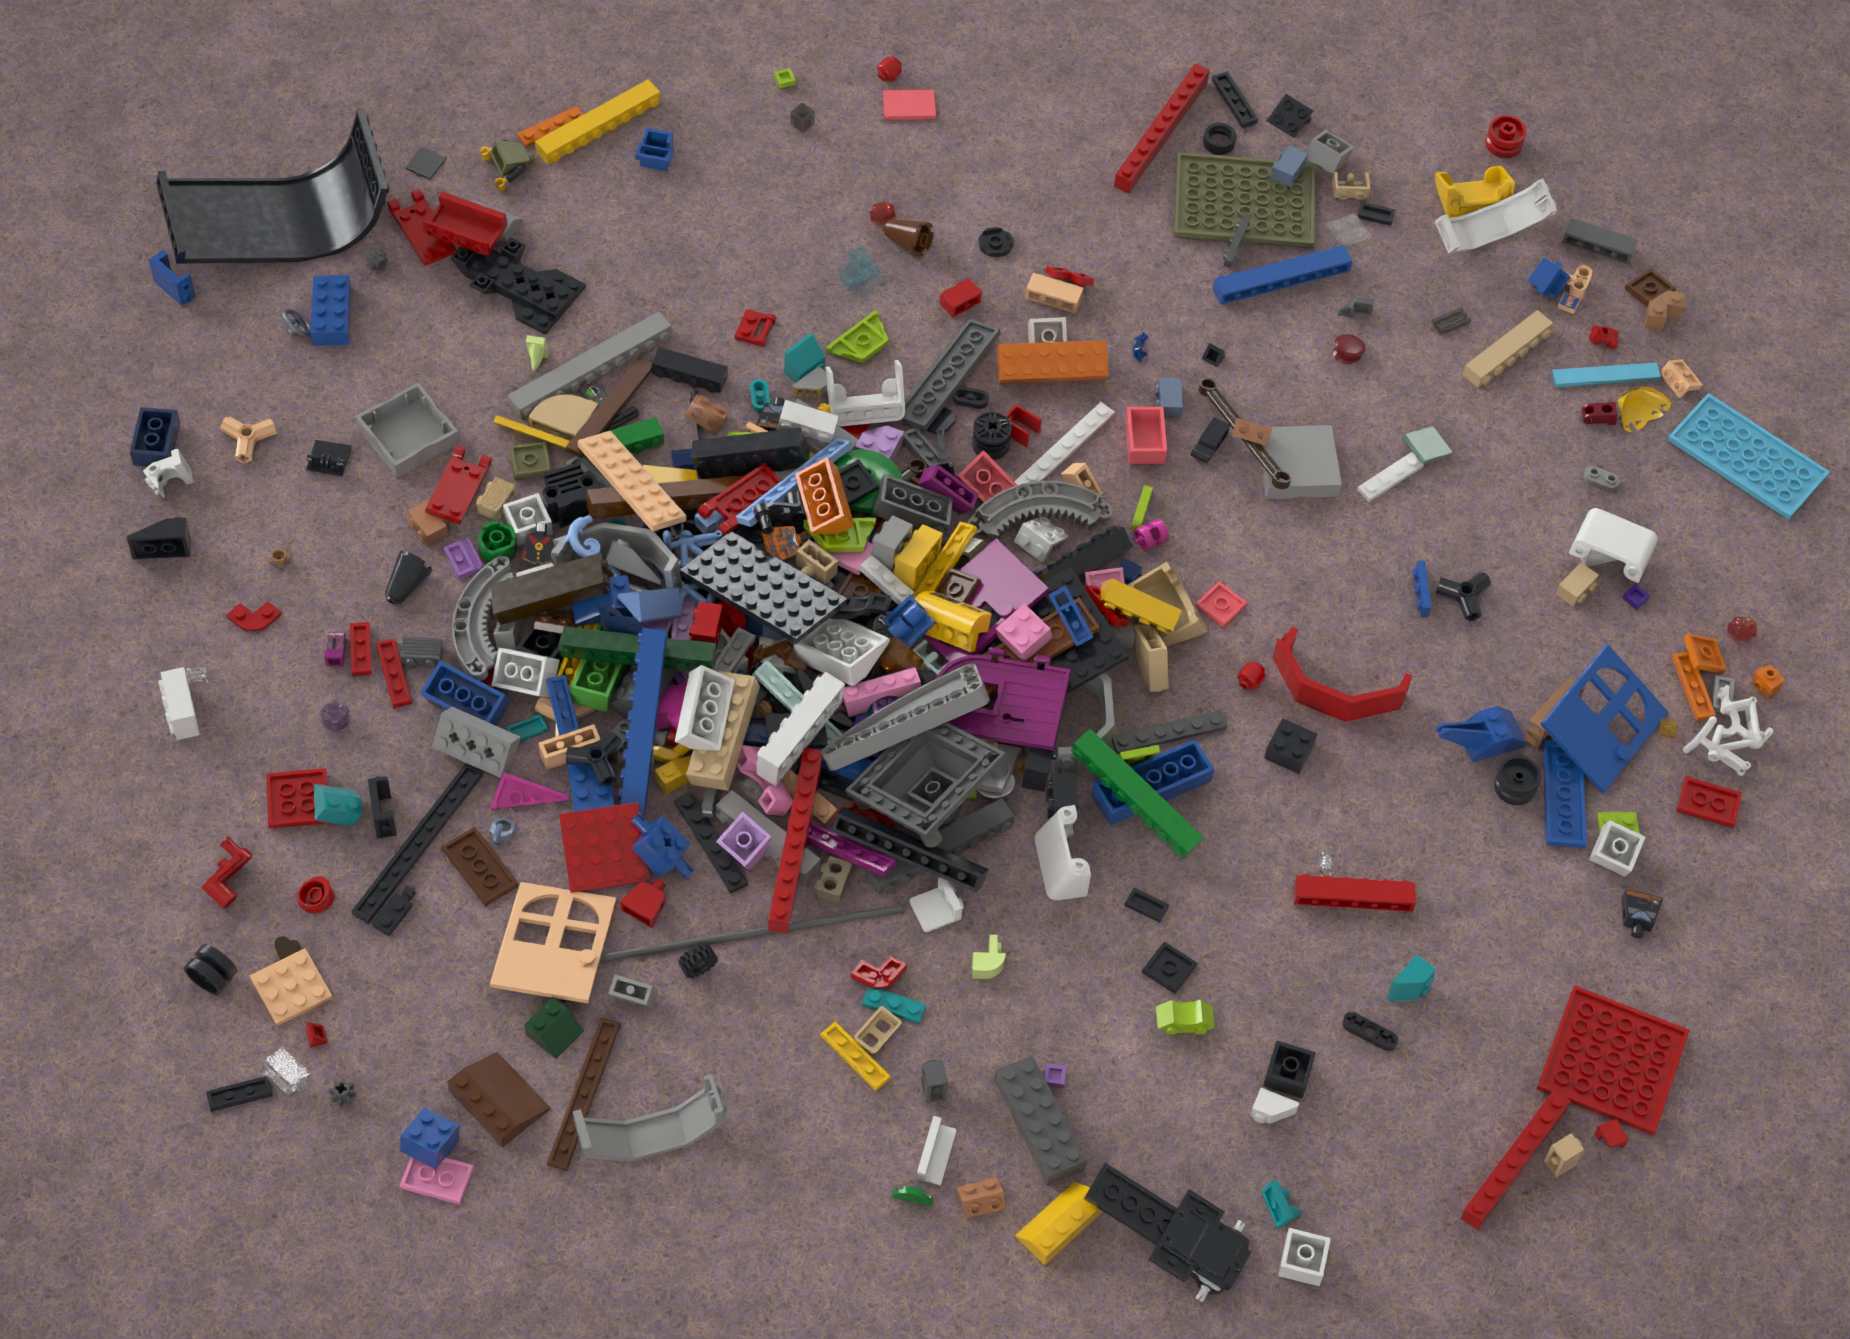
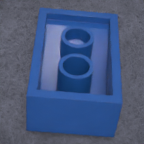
[571,575,633,626]

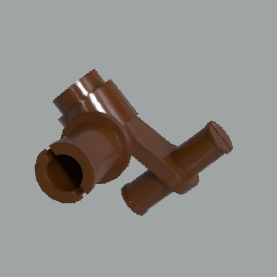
[752,640,808,672]

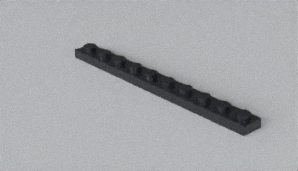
[352,763,483,924]

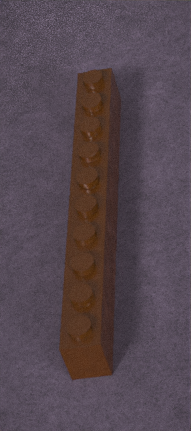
[586,475,746,518]

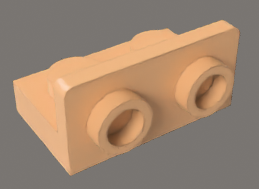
[1660,359,1703,398]

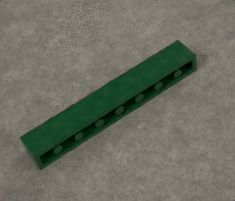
[559,627,717,671]

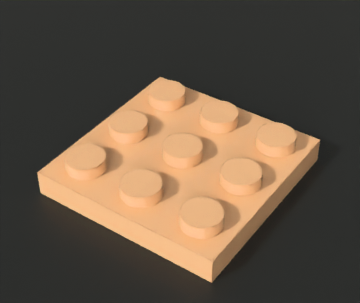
[249,948,333,1026]

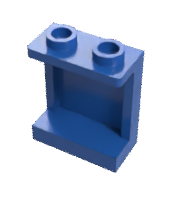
[149,250,195,306]

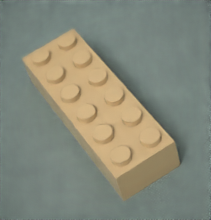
[686,671,760,791]

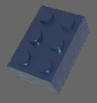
[130,407,180,467]

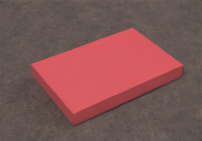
[883,90,936,120]

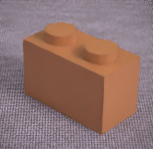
[407,500,448,546]

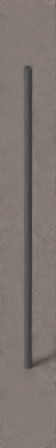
[600,905,903,962]

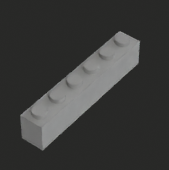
[716,790,821,883]

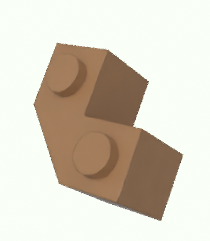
[1645,291,1685,330]

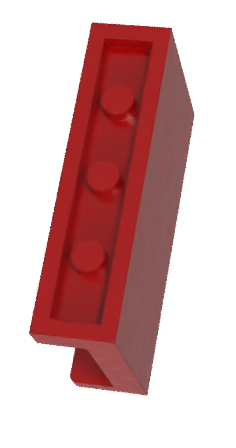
[423,191,507,256]

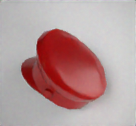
[298,876,335,913]

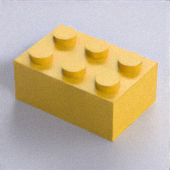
[892,524,943,592]

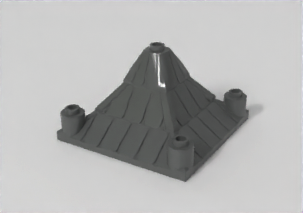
[845,722,1009,847]

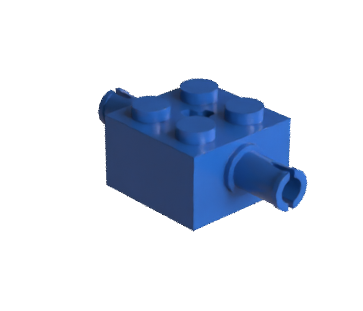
[631,813,694,879]

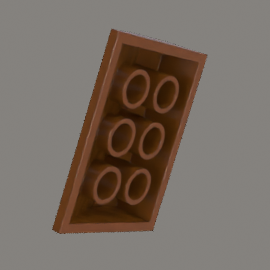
[447,1052,551,1148]

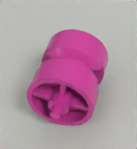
[1134,519,1169,551]

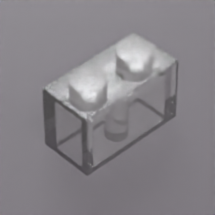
[261,1048,310,1099]

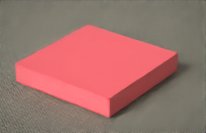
[1195,581,1248,628]

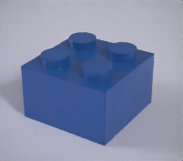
[400,1108,460,1169]

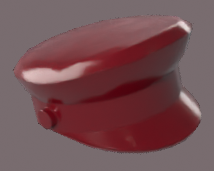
[1333,334,1366,365]

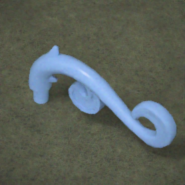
[564,515,621,577]

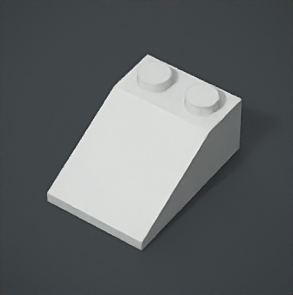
[1028,317,1067,343]

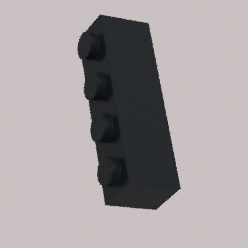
[652,347,728,393]

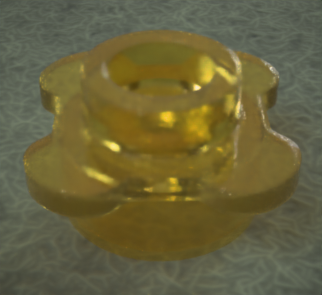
[1659,719,1678,738]

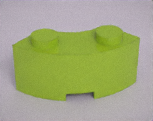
[1156,1000,1215,1035]

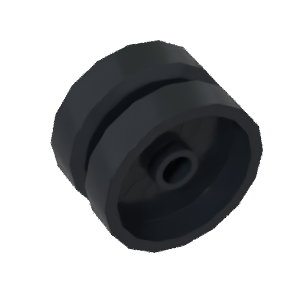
[1494,755,1542,806]
[183,944,238,995]

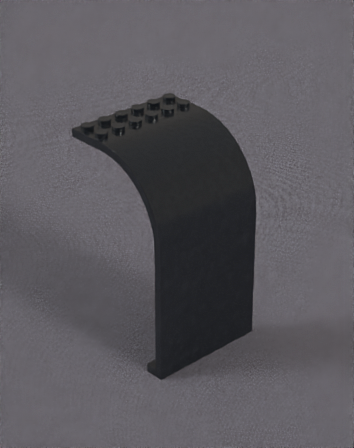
[156,109,389,264]

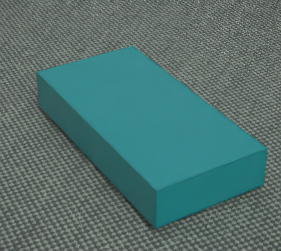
[505,714,549,743]

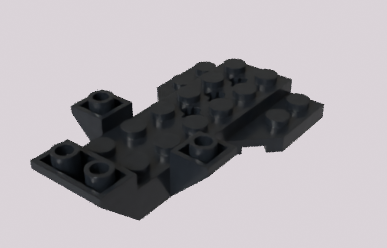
[450,237,586,335]

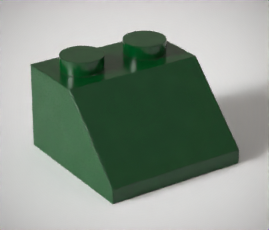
[524,997,584,1059]

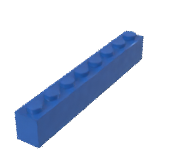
[1213,245,1352,305]

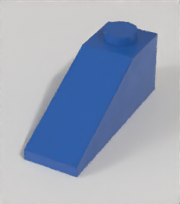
[1049,585,1094,646]

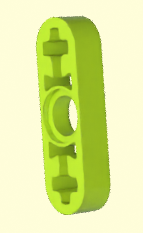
[1131,485,1153,531]

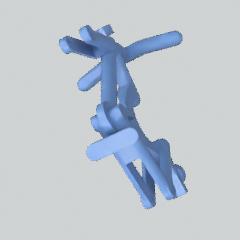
[663,530,722,613]

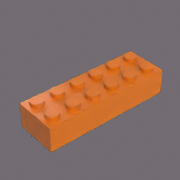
[996,340,1109,384]

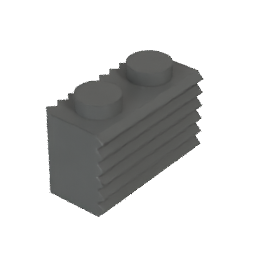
[401,637,443,668]

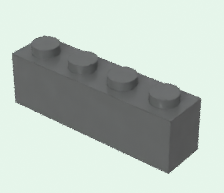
[1562,218,1638,265]

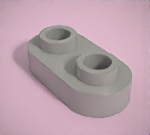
[1583,466,1620,491]

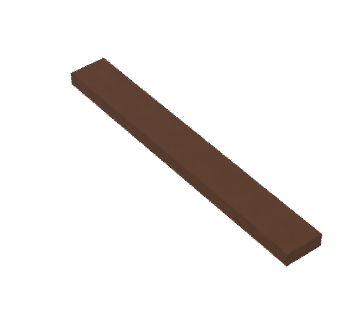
[566,357,652,458]
[547,1018,620,1171]

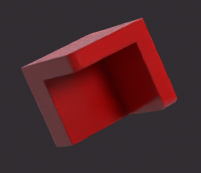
[1594,1119,1629,1149]

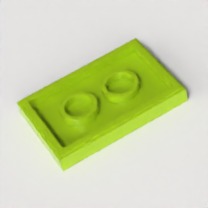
[1118,745,1160,765]

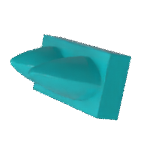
[1261,1180,1302,1228]

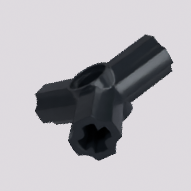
[1436,572,1491,621]
[566,731,621,787]

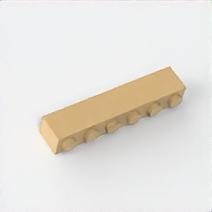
[1462,310,1553,388]

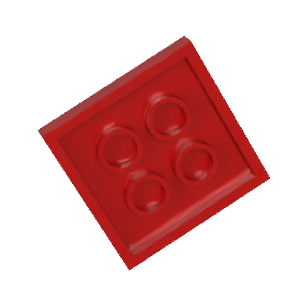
[266,768,329,829]

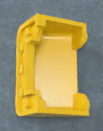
[1435,166,1515,218]

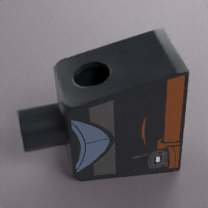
[756,397,785,431]
[1622,889,1663,938]

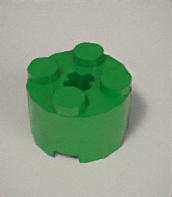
[478,521,517,563]

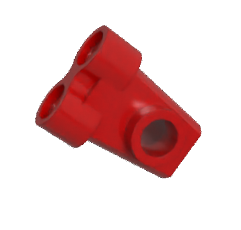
[1589,325,1619,349]

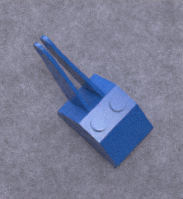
[1436,706,1527,762]

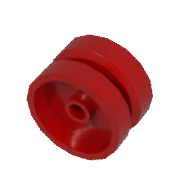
[1485,115,1527,158]

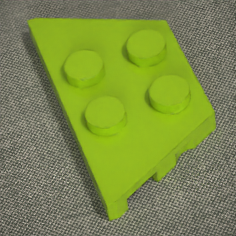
[826,310,889,363]
[803,518,876,553]

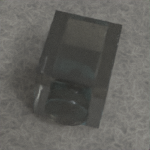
[790,103,815,133]

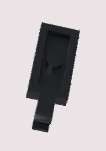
[372,883,416,936]

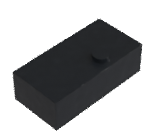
[1022,716,1062,792]

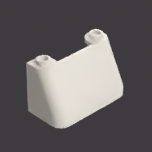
[1569,508,1658,583]
[1035,805,1091,900]

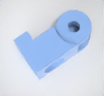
[695,510,730,534]

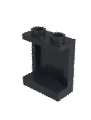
[368,776,397,839]

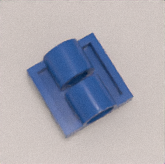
[883,594,936,649]

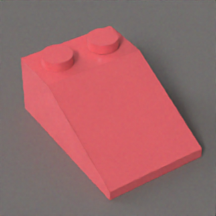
[956,450,1021,504]

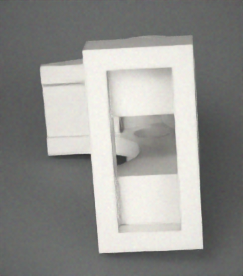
[143,449,194,498]

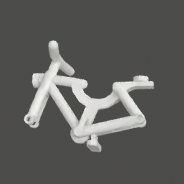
[1683,685,1773,776]

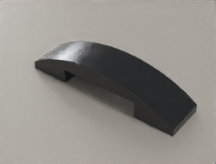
[793,669,854,731]

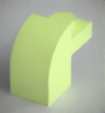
[972,935,1006,979]

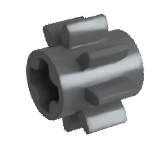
[366,248,388,270]
[329,1079,356,1107]

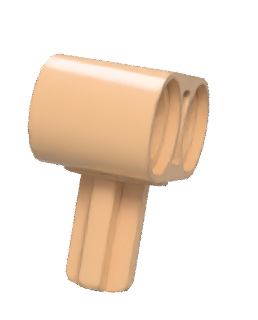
[1567,265,1592,299]

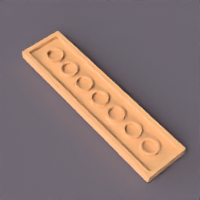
[578,431,686,531]

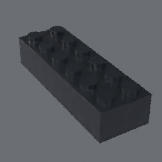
[691,427,810,479]

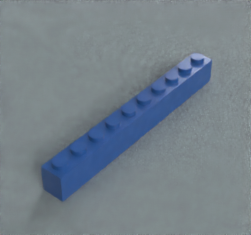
[618,628,668,818]

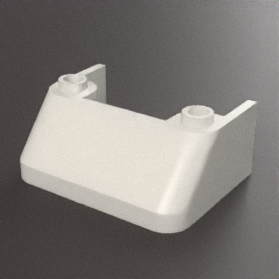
[826,360,905,426]

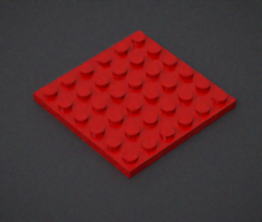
[1536,985,1690,1136]

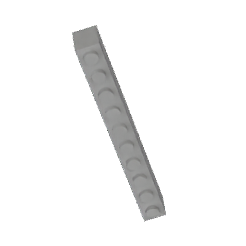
[507,312,672,419]

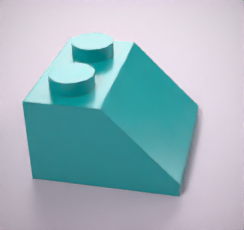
[784,333,826,383]
[314,784,362,826]
[1386,955,1436,1001]

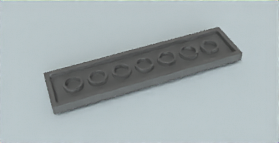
[898,318,1001,431]

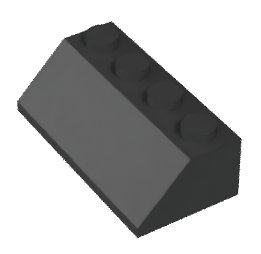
[872,473,953,532]

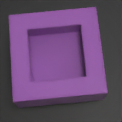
[1044,1063,1066,1088]

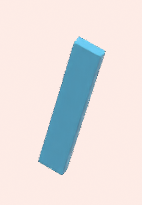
[1552,363,1661,387]

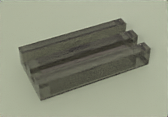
[1431,307,1471,336]

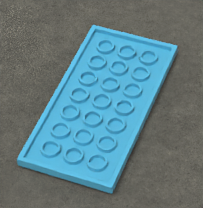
[1667,393,1830,520]

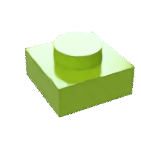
[774,68,796,89]

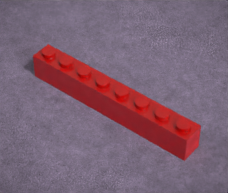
[1461,1089,1571,1230]

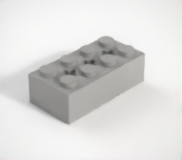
[432,707,521,778]

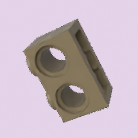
[815,856,852,905]

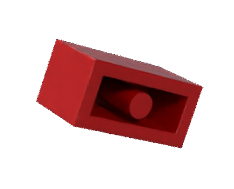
[940,278,982,318]

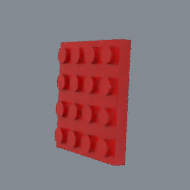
[559,802,650,893]

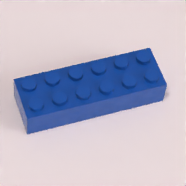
[1091,739,1214,825]

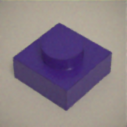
[1623,584,1650,610]

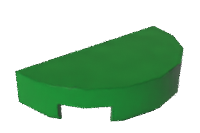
[892,1186,933,1206]

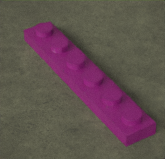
[807,822,896,877]

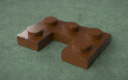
[534,608,577,633]

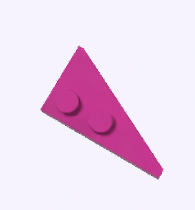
[491,772,569,809]

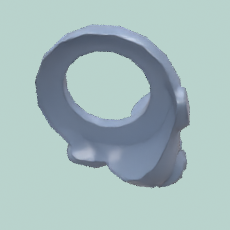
[489,818,516,844]

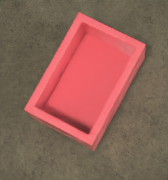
[1125,407,1167,464]

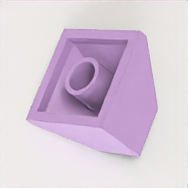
[716,812,772,871]

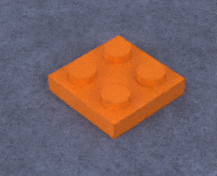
[1683,633,1727,674]

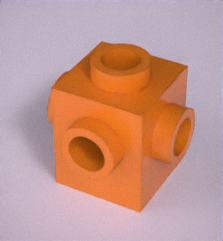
[1752,664,1785,699]

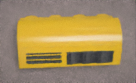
[915,591,992,652]

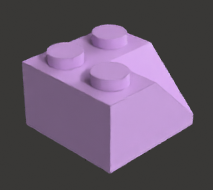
[855,425,904,461]

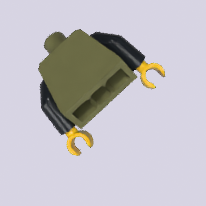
[481,140,535,191]

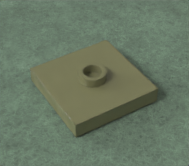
[509,441,551,480]

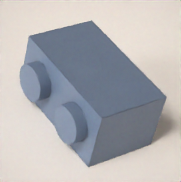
[1272,145,1308,187]
[1155,378,1183,417]

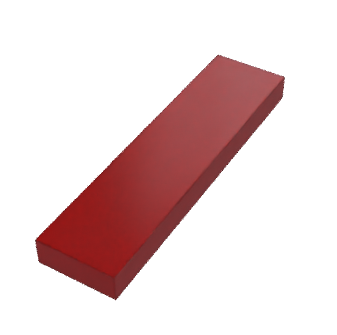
[376,639,412,709]

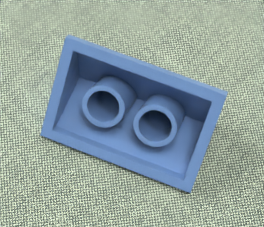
[617,588,682,623]

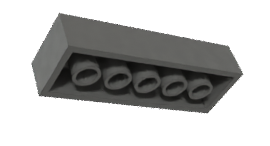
[994,1055,1087,1186]

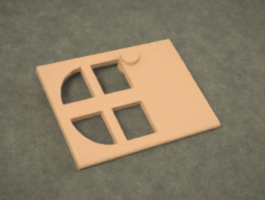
[489,882,616,1003]

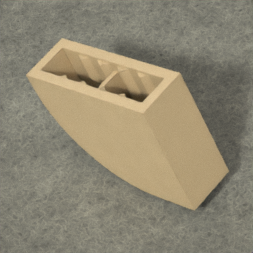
[529,395,598,441]
[1133,624,1169,692]

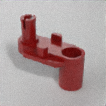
[202,836,253,909]

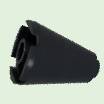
[385,550,433,605]

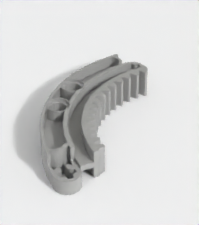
[967,480,1113,540]
[452,556,514,681]

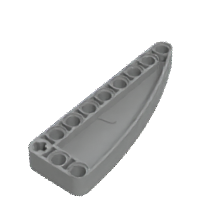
[821,664,990,771]

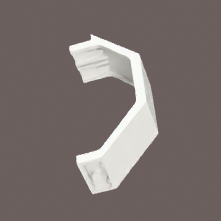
[1434,179,1557,254]

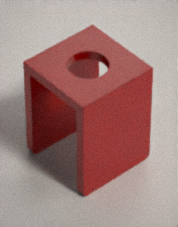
[1005,404,1042,447]

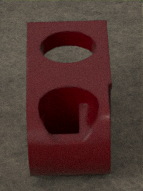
[1581,402,1617,425]

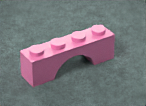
[843,667,921,717]
[736,745,793,816]

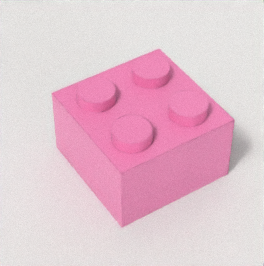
[996,604,1052,662]

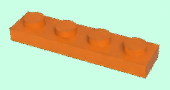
[517,106,584,148]
[1672,652,1716,722]

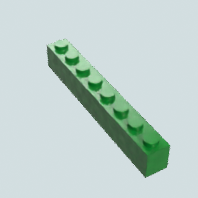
[1071,729,1204,859]

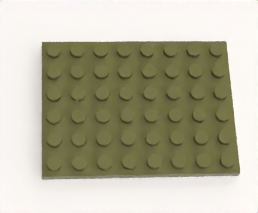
[1174,152,1315,248]

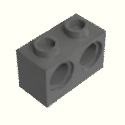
[921,1060,948,1103]

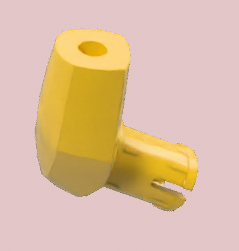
[653,744,690,764]

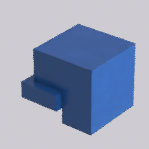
[635,128,674,171]
[1527,257,1571,301]

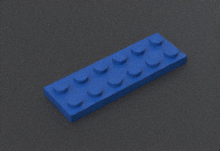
[1543,740,1587,848]

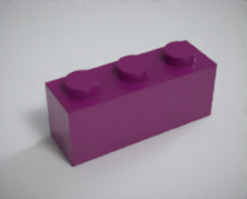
[918,464,979,514]

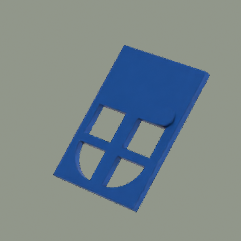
[1541,644,1668,793]

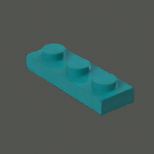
[862,987,926,1024]

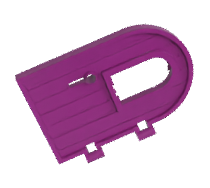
[936,647,1071,751]

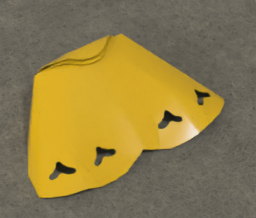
[1617,387,1671,432]

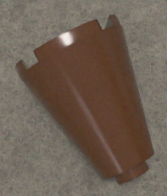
[883,219,934,257]

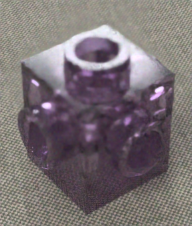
[320,700,350,734]

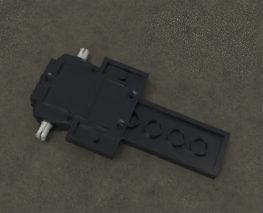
[1083,1163,1251,1302]

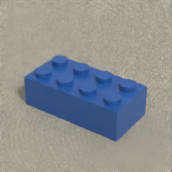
[310,275,352,345]
[420,661,510,726]
[567,757,614,812]

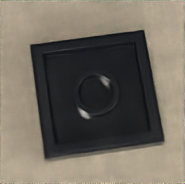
[1142,942,1198,994]

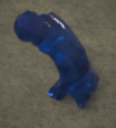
[1132,332,1148,363]

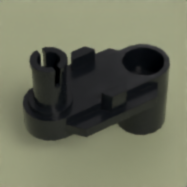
[753,491,808,534]

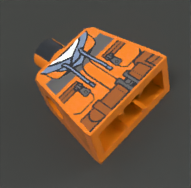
[761,526,808,561]

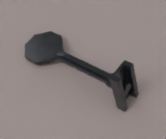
[927,407,956,477]

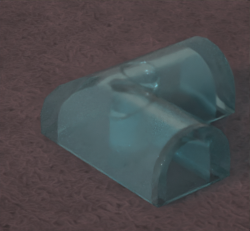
[840,246,880,289]

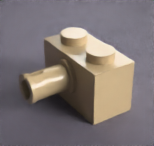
[796,540,838,585]

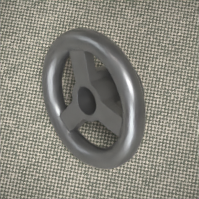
[282,309,311,337]

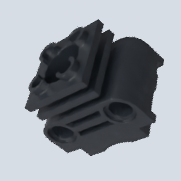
[542,462,601,528]

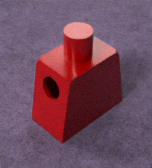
[620,879,666,929]

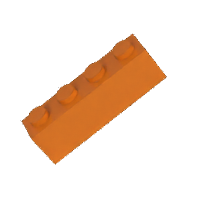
[795,457,854,534]

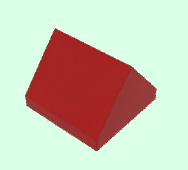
[305,1022,328,1048]

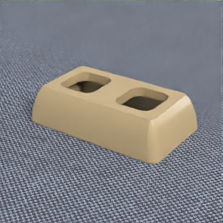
[854,1006,902,1054]

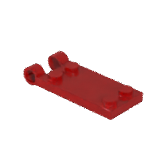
[387,189,457,266]
[425,445,492,525]
[697,463,782,537]

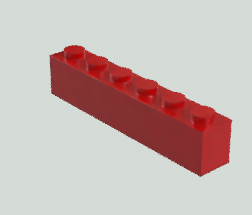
[1294,874,1416,912]

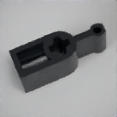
[1190,417,1230,464]

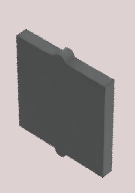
[405,147,446,179]

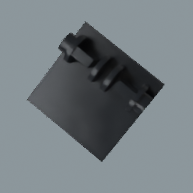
[1266,94,1314,138]
[306,440,352,476]

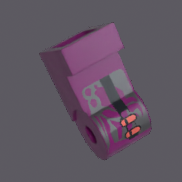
[324,632,346,667]

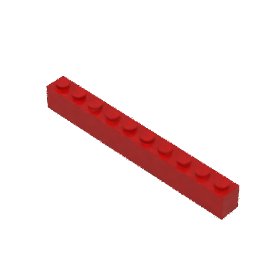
[1114,63,1210,193]
[768,747,823,934]

